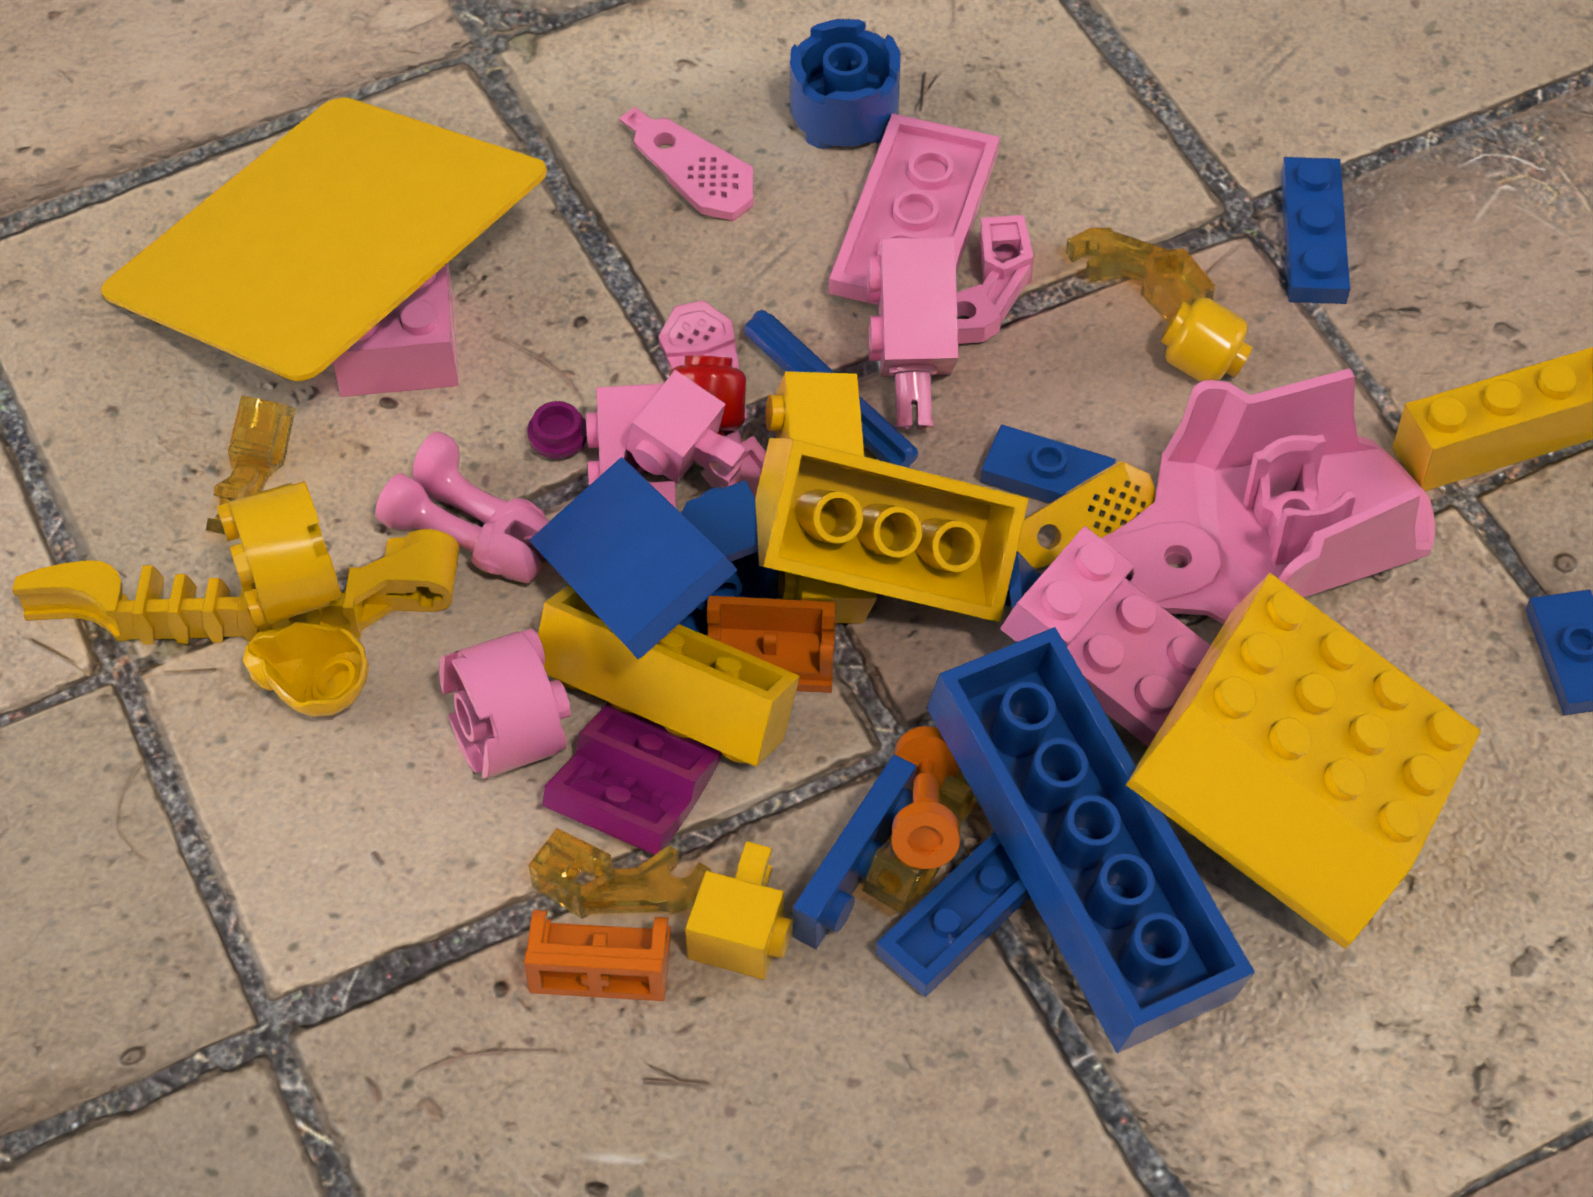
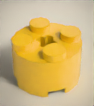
[216,481,342,627]

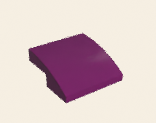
[542,702,722,856]

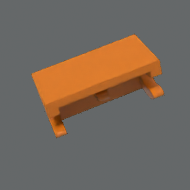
[707,596,836,693]
[524,910,672,1001]

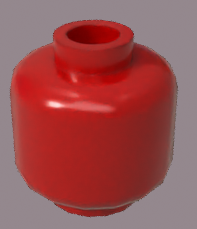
[669,355,747,436]

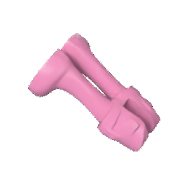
[375,431,549,584]

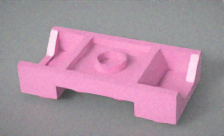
[1000,526,1211,747]

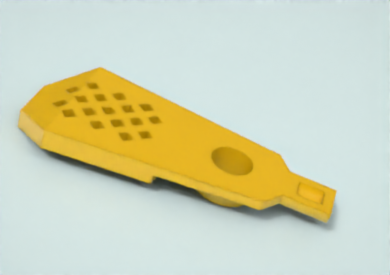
[1017,461,1156,569]

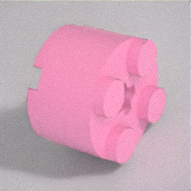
[439,629,571,779]

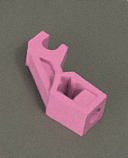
[957,215,1034,344]

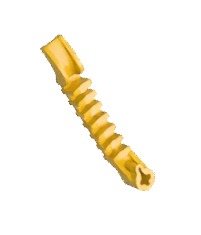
[12,529,460,645]

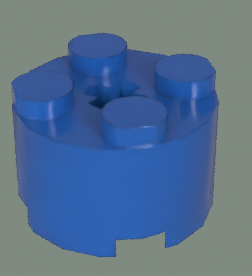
[790,19,901,149]

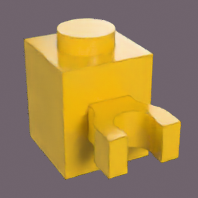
[685,841,793,980]

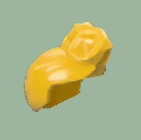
[243,622,369,717]

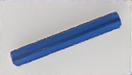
[744,310,918,468]

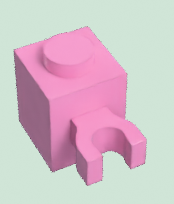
[627,370,746,487]

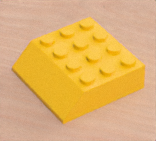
[1126,573,1481,949]

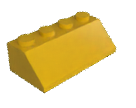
[755,438,1029,622]

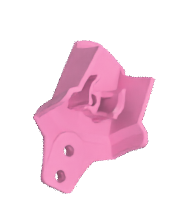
[1101,368,1435,624]

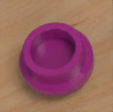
[527,401,587,459]

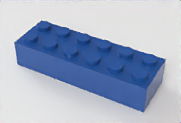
[926,627,1255,1054]

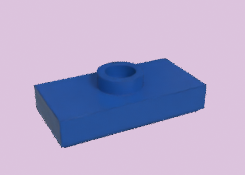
[980,424,1116,511]
[1525,589,1593,715]

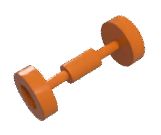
[891,726,960,869]

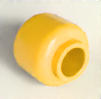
[1160,297,1253,382]

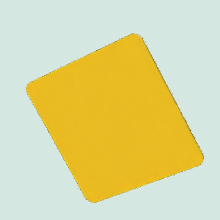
[101,97,547,381]

